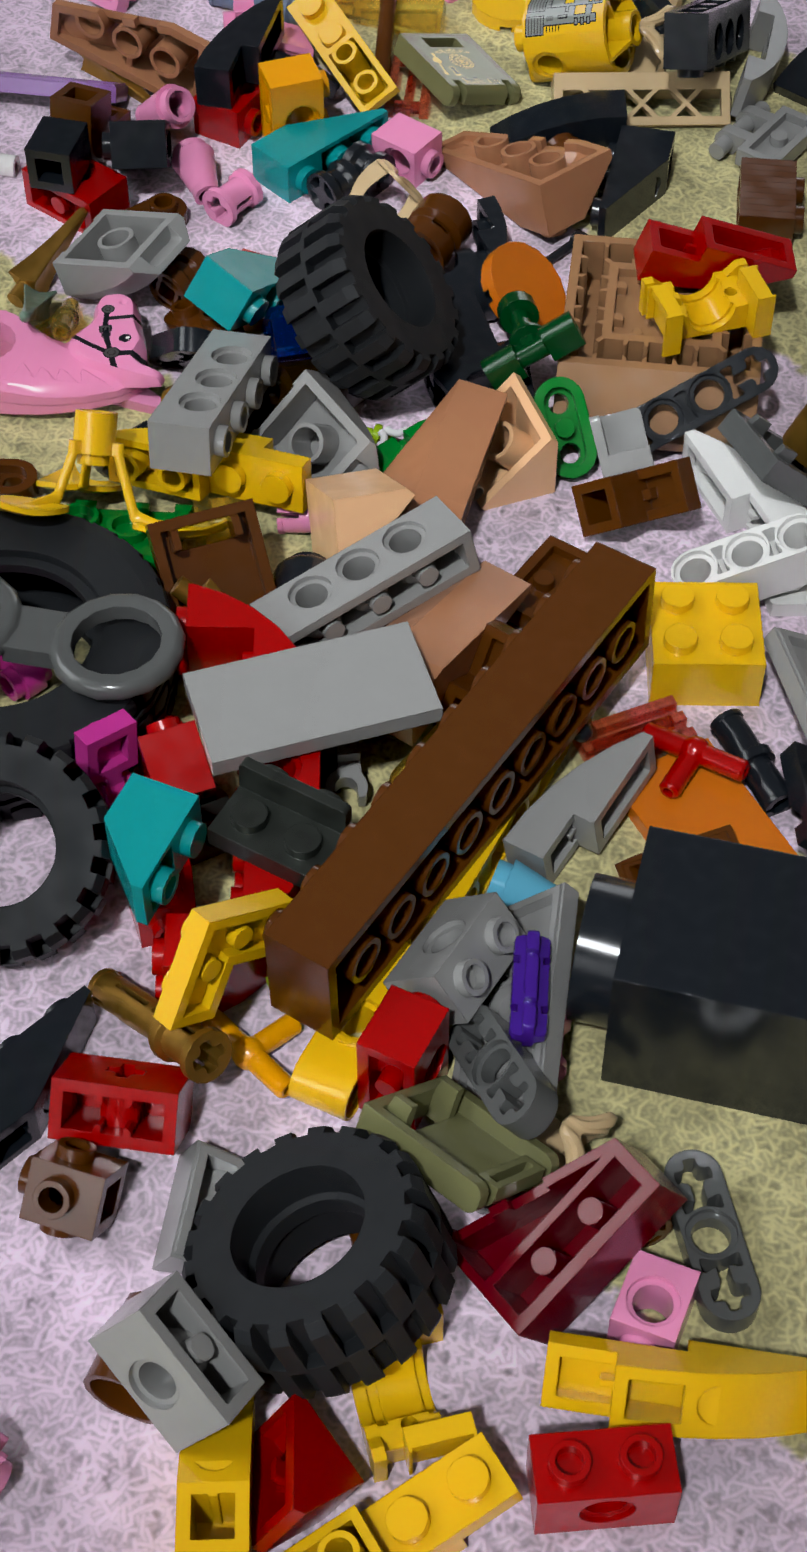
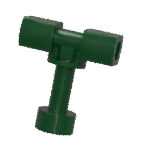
[480,291,586,390]

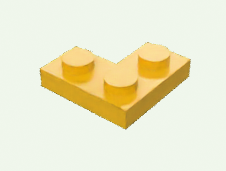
[153,888,293,1031]

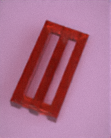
[384,56,432,120]
[572,695,697,762]

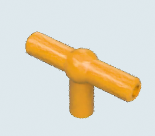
[202,1009,302,1098]

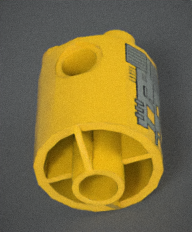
[514,0,643,83]

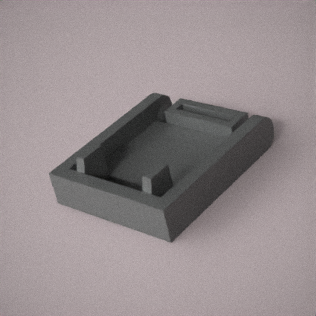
[717,408,807,507]

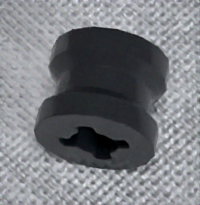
[342,140,396,197]
[307,158,360,210]

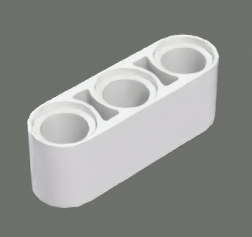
[671,512,807,601]

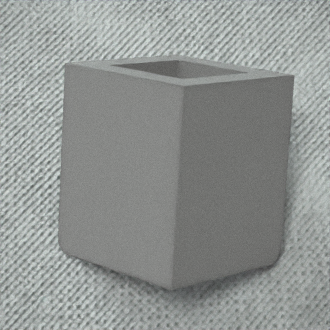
[589,408,654,478]

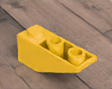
[175,1395,255,1552]

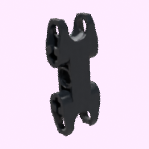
[424,247,535,408]

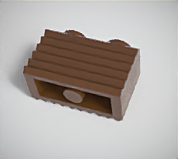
[736,157,805,242]

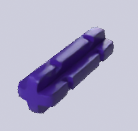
[509,930,551,1047]

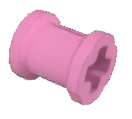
[202,168,263,227]

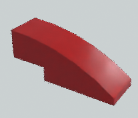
[633,216,797,289]

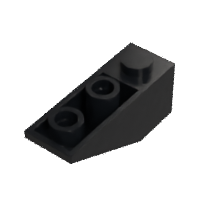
[590,125,676,237]
[0,985,97,1170]

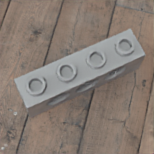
[147,329,278,476]
[250,496,481,647]

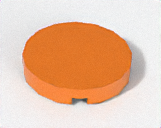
[481,241,566,326]

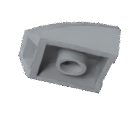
[52,209,190,300]
[251,369,379,478]

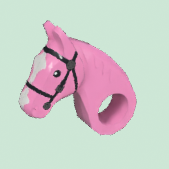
[0,294,165,416]

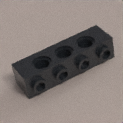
[663,0,751,78]

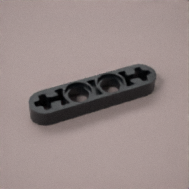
[636,346,779,452]

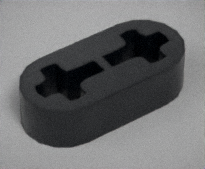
[148,326,211,370]

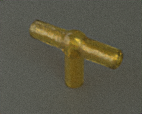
[34,298,80,341]

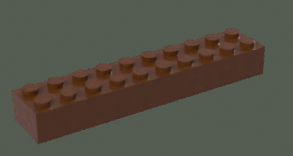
[262,542,656,1040]

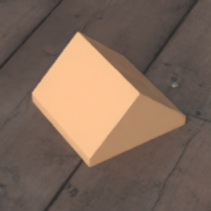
[477,372,558,510]
[305,468,415,559]

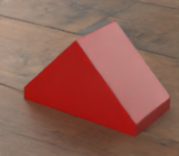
[251,1394,364,1552]

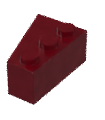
[452,1138,688,1345]

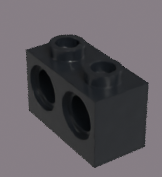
[102,120,172,170]

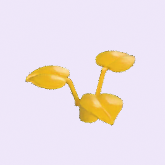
[0,409,228,540]

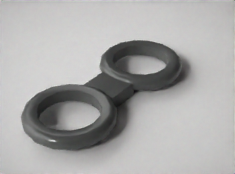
[0,577,186,700]

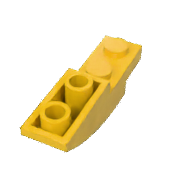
[286,0,400,112]
[108,428,312,513]
[540,1330,807,1439]
[284,1432,523,1552]

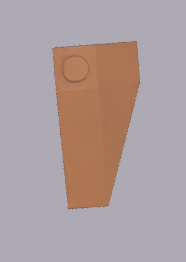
[50,0,210,97]
[442,131,612,238]
[383,379,508,524]
[384,561,531,746]

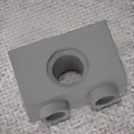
[383,892,526,1025]
[88,1270,265,1453]

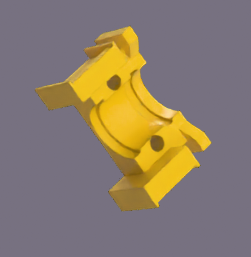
[638,258,776,358]
[350,1304,478,1483]

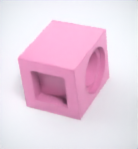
[371,112,444,188]
[607,1250,701,1350]

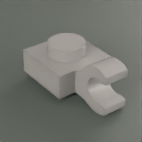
[323,741,368,807]

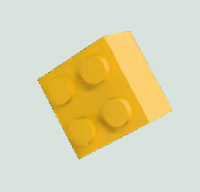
[645,582,766,706]

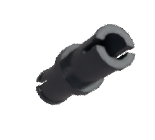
[710,709,791,817]

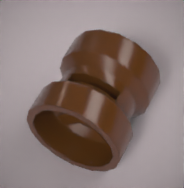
[149,247,205,309]

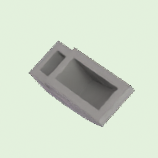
[503,732,657,883]

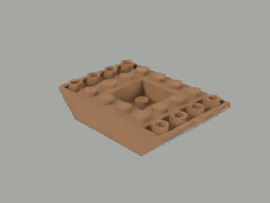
[553,234,763,452]

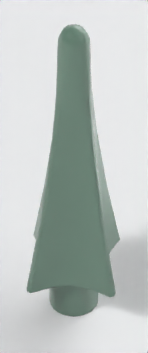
[18,284,57,324]

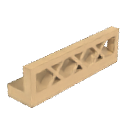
[551,71,730,127]

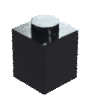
[24,116,92,194]

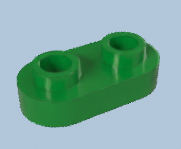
[533,377,597,479]

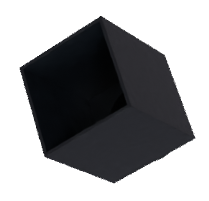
[566,826,807,1125]

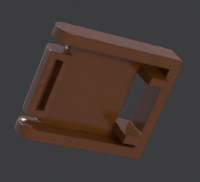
[145,498,276,643]

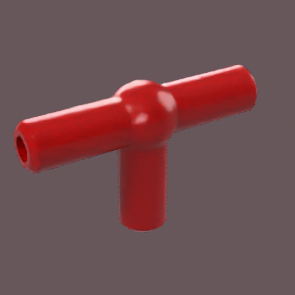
[641,722,750,798]

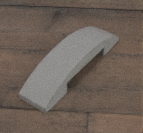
[730,0,788,117]

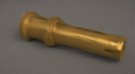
[88,968,232,1084]

